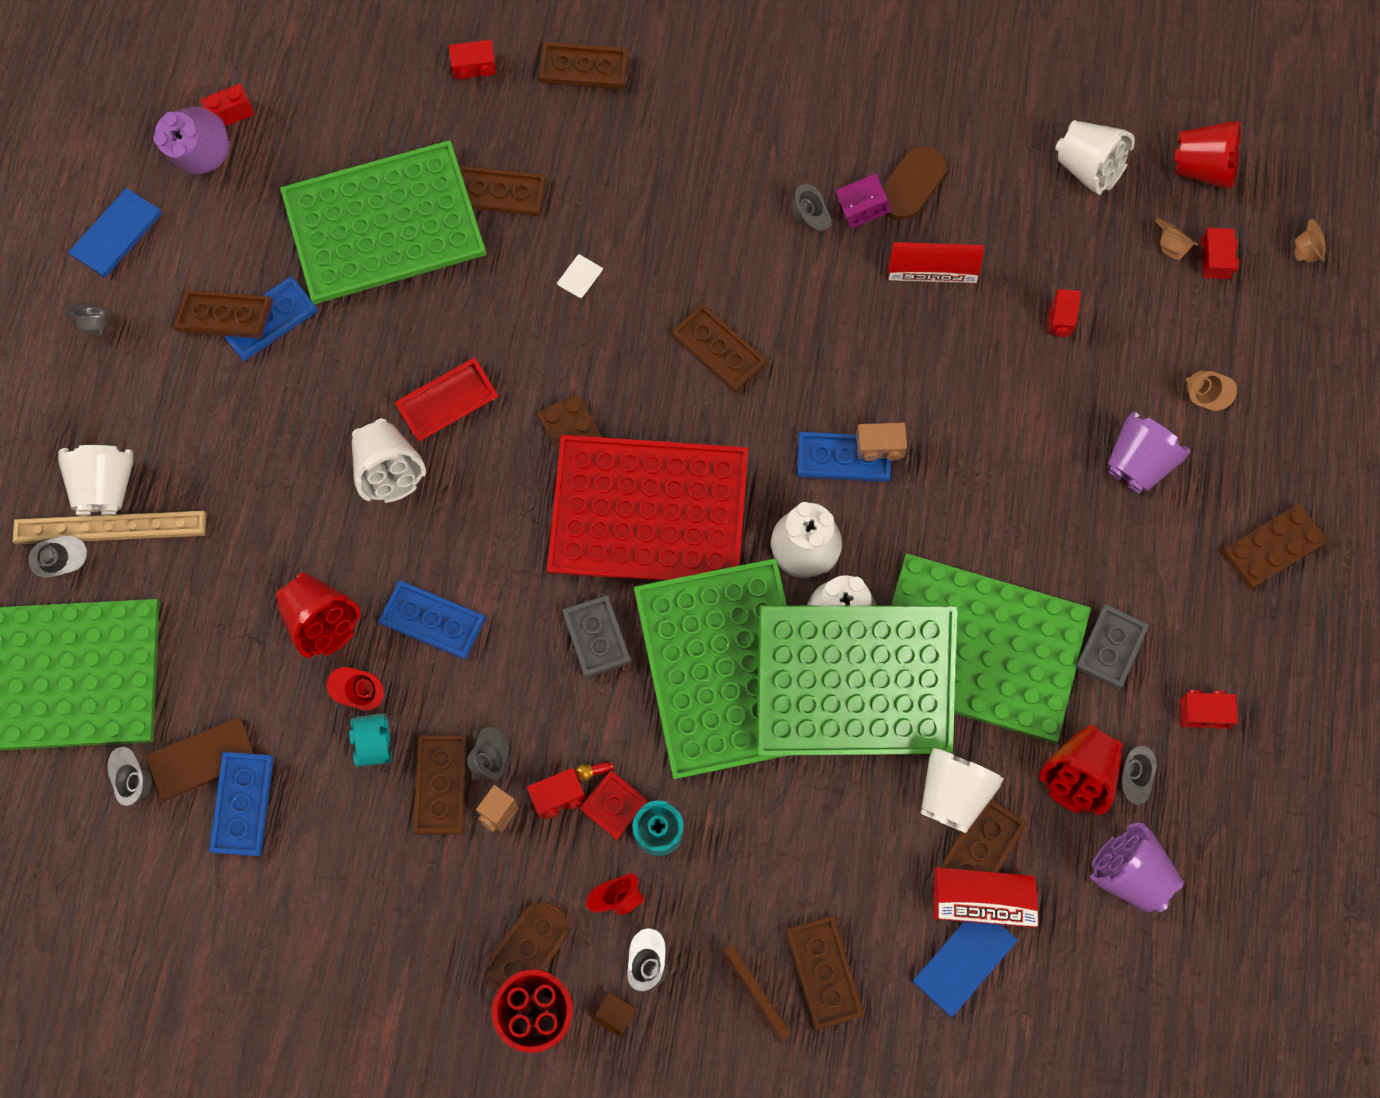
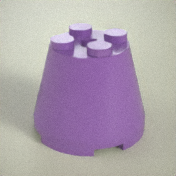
[153,107,230,175]
[1107,412,1190,494]
[1090,823,1184,912]

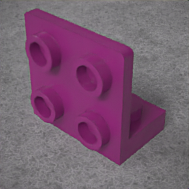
[836,174,892,229]

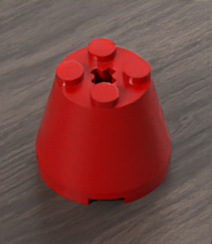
[1175,121,1241,189]
[276,572,361,658]
[1040,725,1123,816]
[492,970,573,1053]

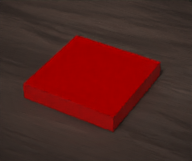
[579,770,649,841]

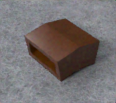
[593,992,637,1038]

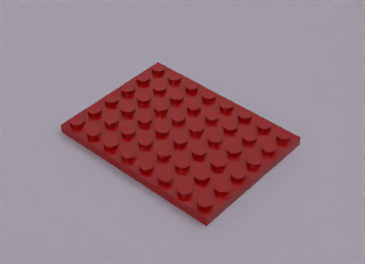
[547,435,748,582]

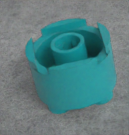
[349,713,392,767]
[633,801,683,856]

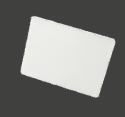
[557,255,603,298]

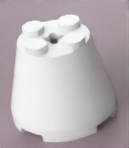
[1056,120,1135,195]
[352,419,426,503]
[58,445,133,516]
[771,502,842,579]
[807,576,876,605]
[920,748,1004,833]

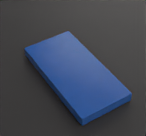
[68,188,162,278]
[223,276,318,362]
[797,432,891,482]
[378,580,486,661]
[209,752,274,857]
[912,922,1018,1018]

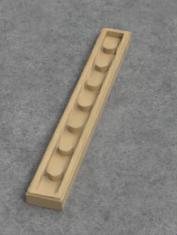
[12,511,206,544]

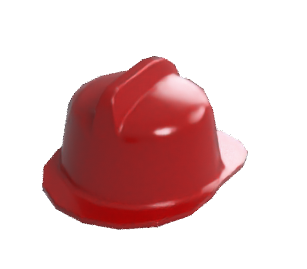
[327,667,384,711]
[586,873,644,915]

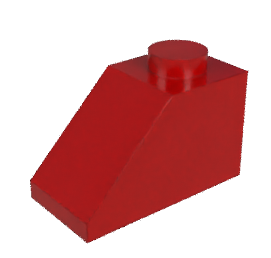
[1048,289,1081,337]

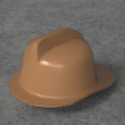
[1155,218,1199,260]
[1294,219,1326,263]
[1185,370,1237,411]

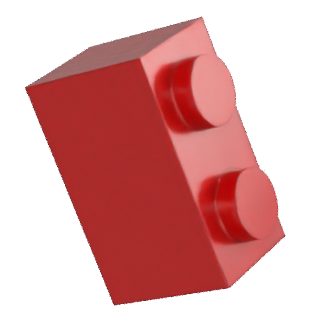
[449,40,496,79]
[200,83,255,126]
[1201,228,1239,279]
[1180,690,1238,729]
[527,768,586,820]

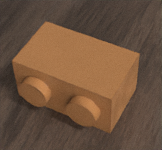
[856,423,907,461]
[476,785,519,833]

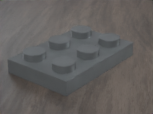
[562,595,631,678]
[1076,604,1149,690]

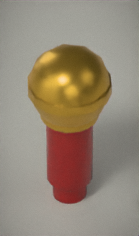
[576,762,614,781]

